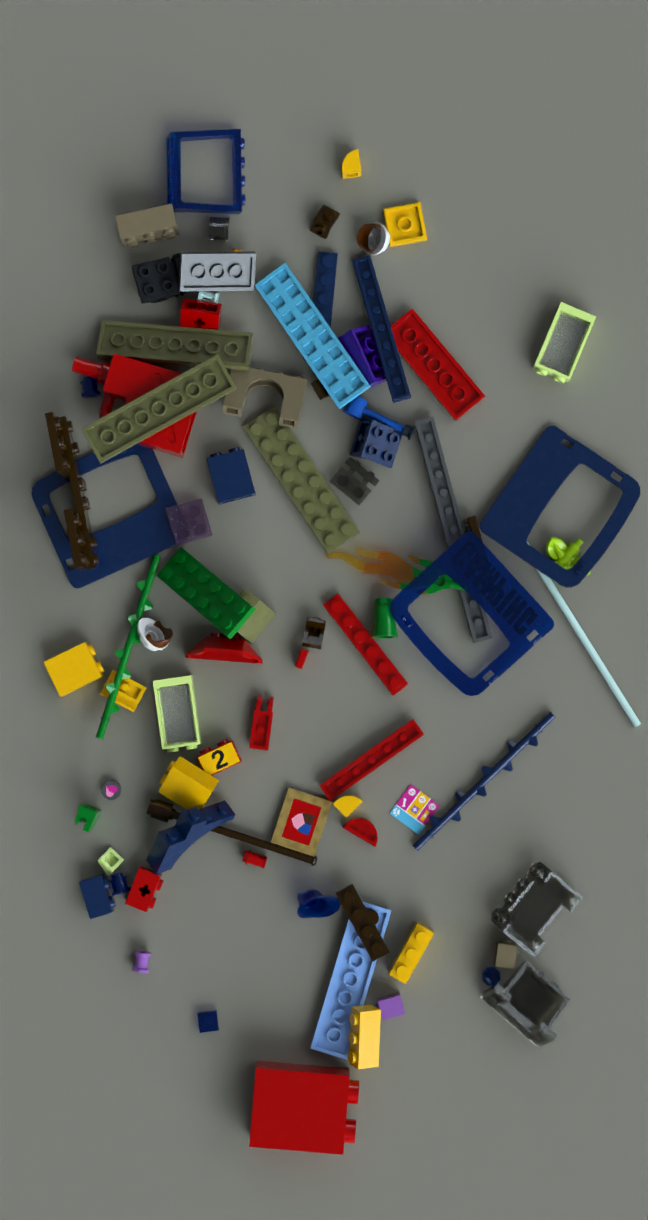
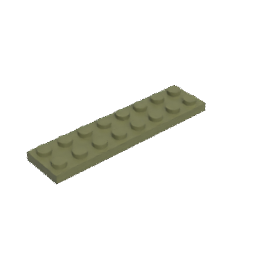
[96,320,253,370]
[82,354,237,463]
[243,406,360,554]

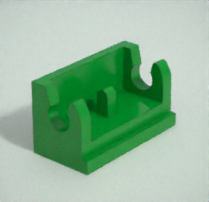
[75,803,101,832]

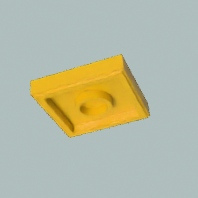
[383,202,427,247]

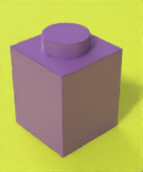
[375,993,405,1020]

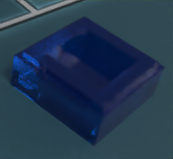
[197,1010,219,1033]

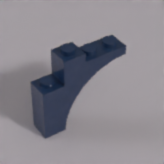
[146,800,235,875]

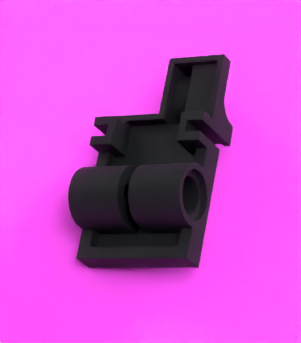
[131,251,196,304]

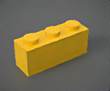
[388,921,434,984]
[348,1004,381,1069]

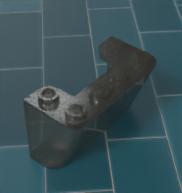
[491,862,583,957]

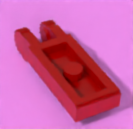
[249,695,274,750]

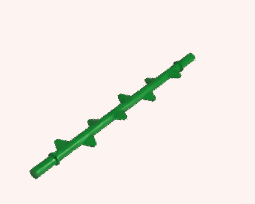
[96,555,161,740]

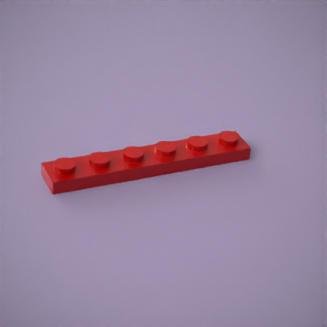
[323,594,408,696]
[320,719,424,801]

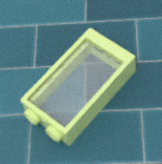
[533,302,596,384]
[153,675,202,753]

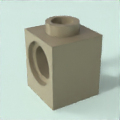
[494,938,517,969]

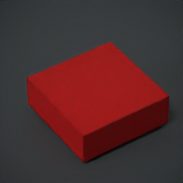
[295,649,309,669]

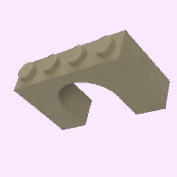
[223,368,308,429]

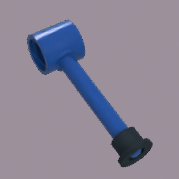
[343,396,416,440]

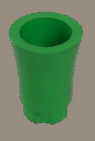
[371,598,398,639]

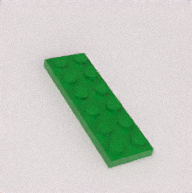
[157,547,256,639]

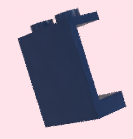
[207,447,256,505]

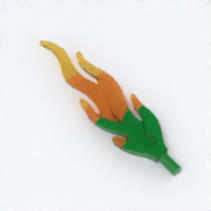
[327,548,468,595]

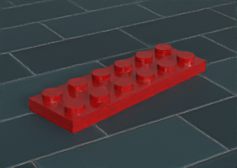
[391,308,485,421]

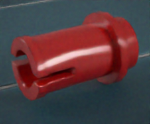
[242,850,267,869]

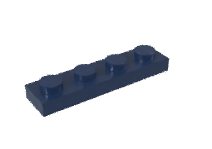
[314,251,338,327]

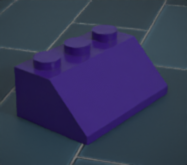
[338,325,386,388]

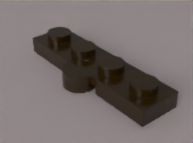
[336,883,390,961]

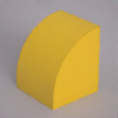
[342,149,361,179]
[333,795,363,817]

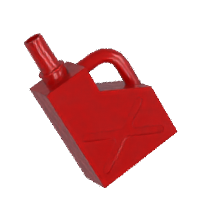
[72,354,197,458]

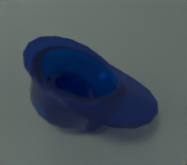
[297,889,341,918]

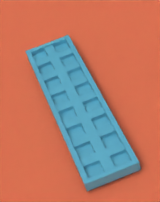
[255,263,371,409]

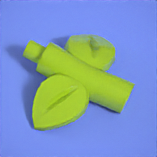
[546,537,591,576]

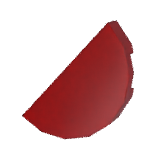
[342,818,378,847]

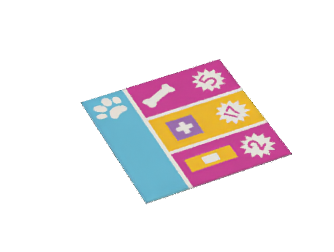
[389,784,440,835]

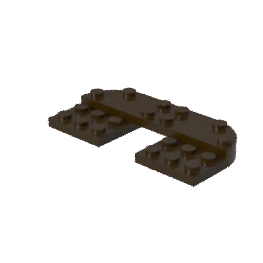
[45,412,99,571]

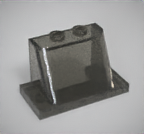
[480,961,570,1048]

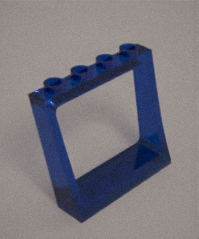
[166,129,246,214]

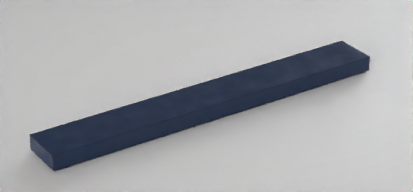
[352,255,411,403]

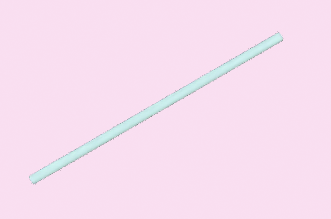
[527,541,641,727]

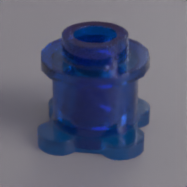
[80,377,101,398]
[108,873,131,896]

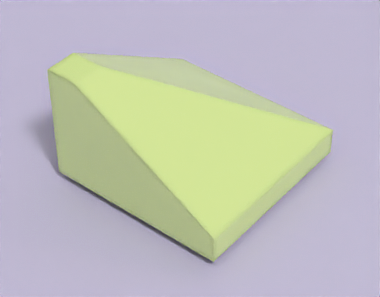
[97,847,124,876]

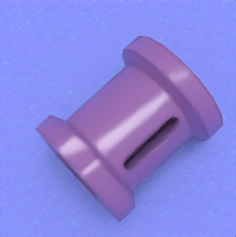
[132,950,151,973]

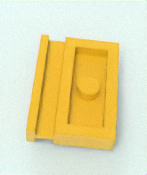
[100,670,147,712]

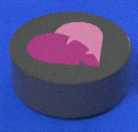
[101,781,121,800]

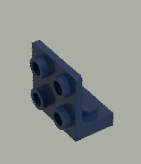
[349,419,402,468]

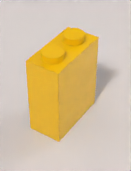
[44,642,104,697]
[158,756,219,810]

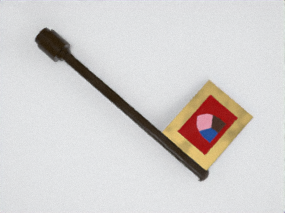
[146,787,332,866]

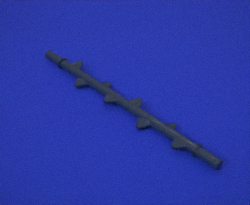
[413,712,555,851]

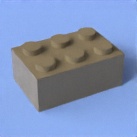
[115,203,180,248]

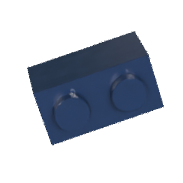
[79,874,116,919]

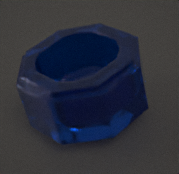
[482,967,500,986]

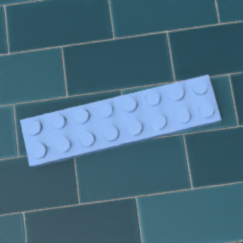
[310,901,391,1060]

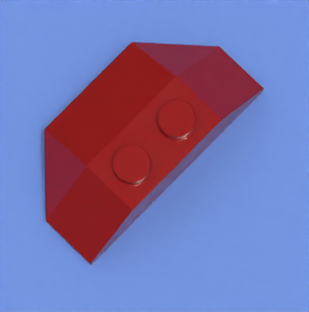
[185,633,263,664]

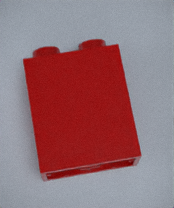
[249,1061,360,1155]

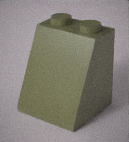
[237,588,276,644]

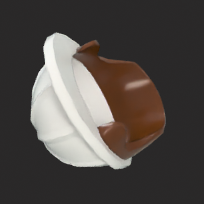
[357,222,390,255]
[137,618,173,651]

